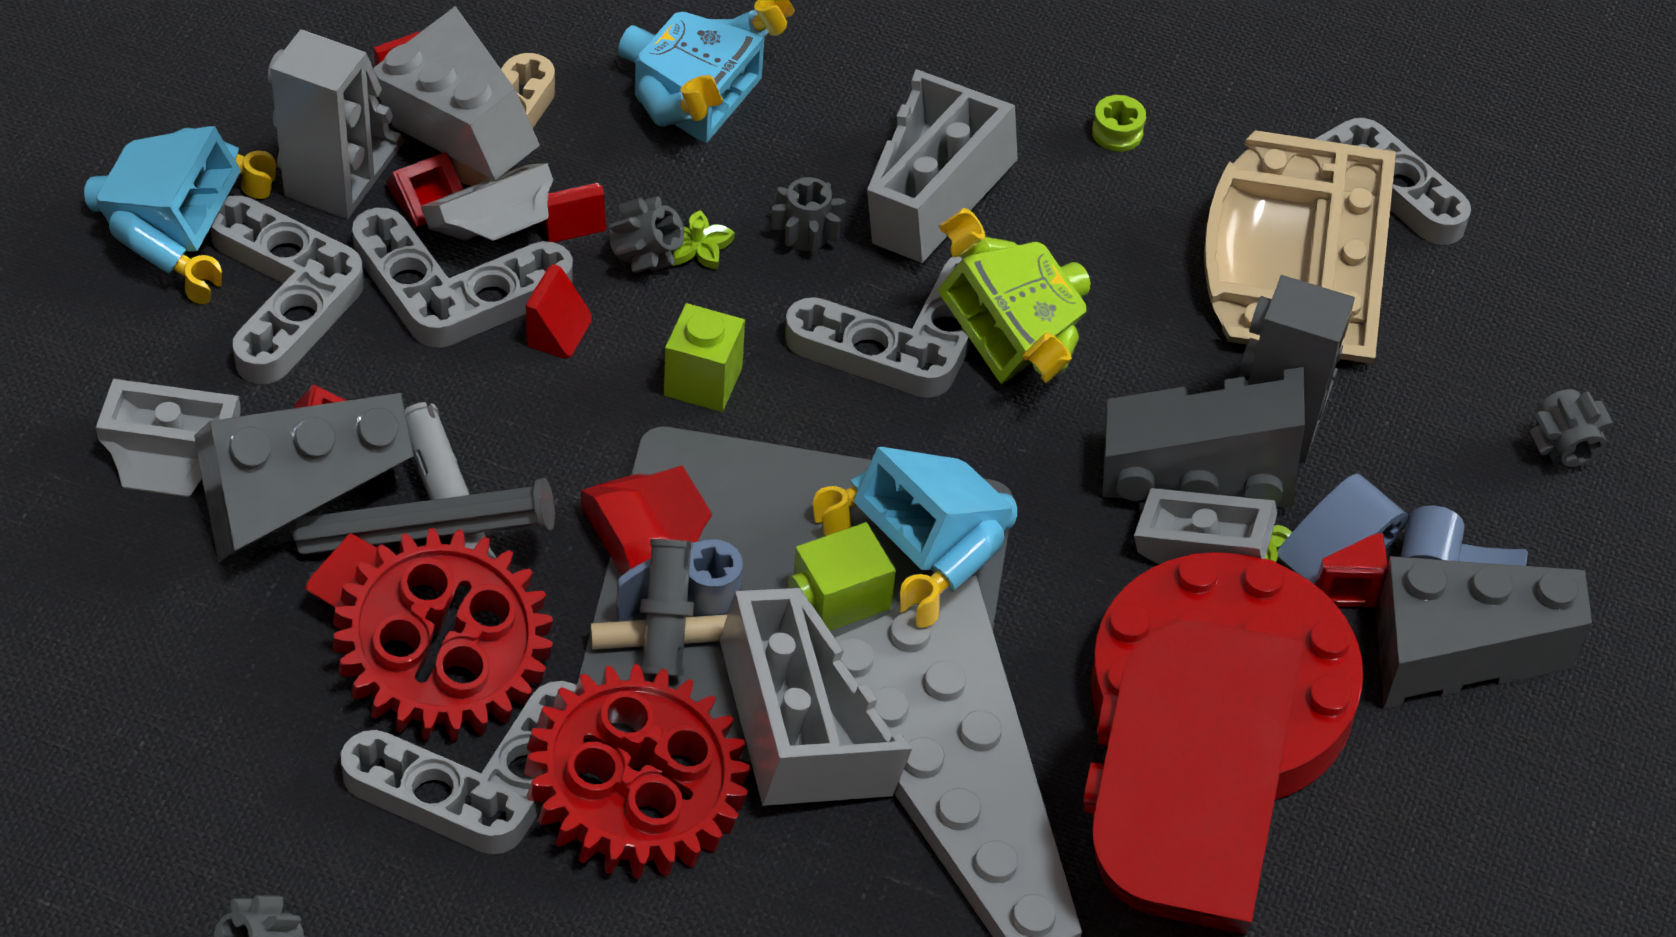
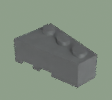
[1102,367,1305,508]
[194,393,414,563]
[1375,556,1592,709]

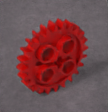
[332,528,553,741]
[524,664,750,878]

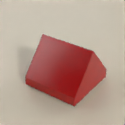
[540,183,606,243]

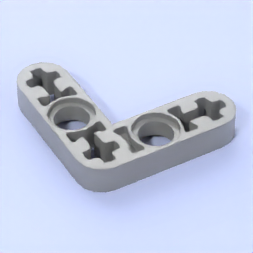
[1315,118,1471,245]
[209,196,364,384]
[352,208,573,348]
[785,257,972,398]
[341,681,577,854]

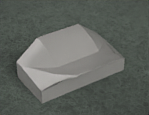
[421,163,553,241]
[96,379,241,498]
[1134,488,1277,565]

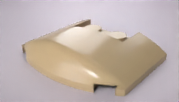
[1204,130,1396,364]

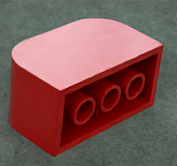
[1083,620,1305,935]

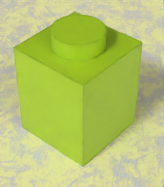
[664,303,745,413]
[788,522,896,631]

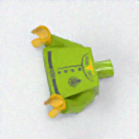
[937,208,1091,384]

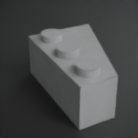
[373,6,540,180]
[268,29,404,220]
[867,69,1018,263]
[719,588,912,806]

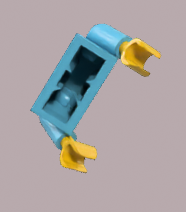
[618,0,795,143]
[84,126,277,304]
[813,447,1017,628]

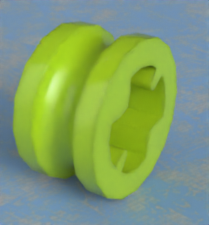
[1092,95,1146,152]

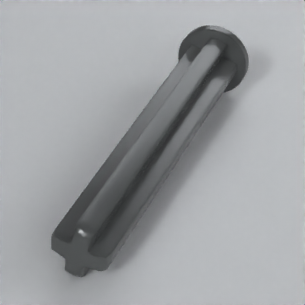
[293,478,555,556]

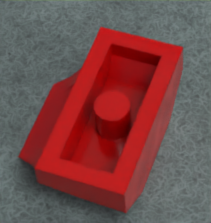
[581,465,712,576]

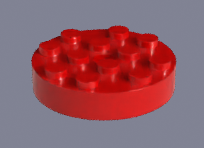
[1091,552,1363,800]

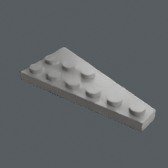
[835,575,1082,937]

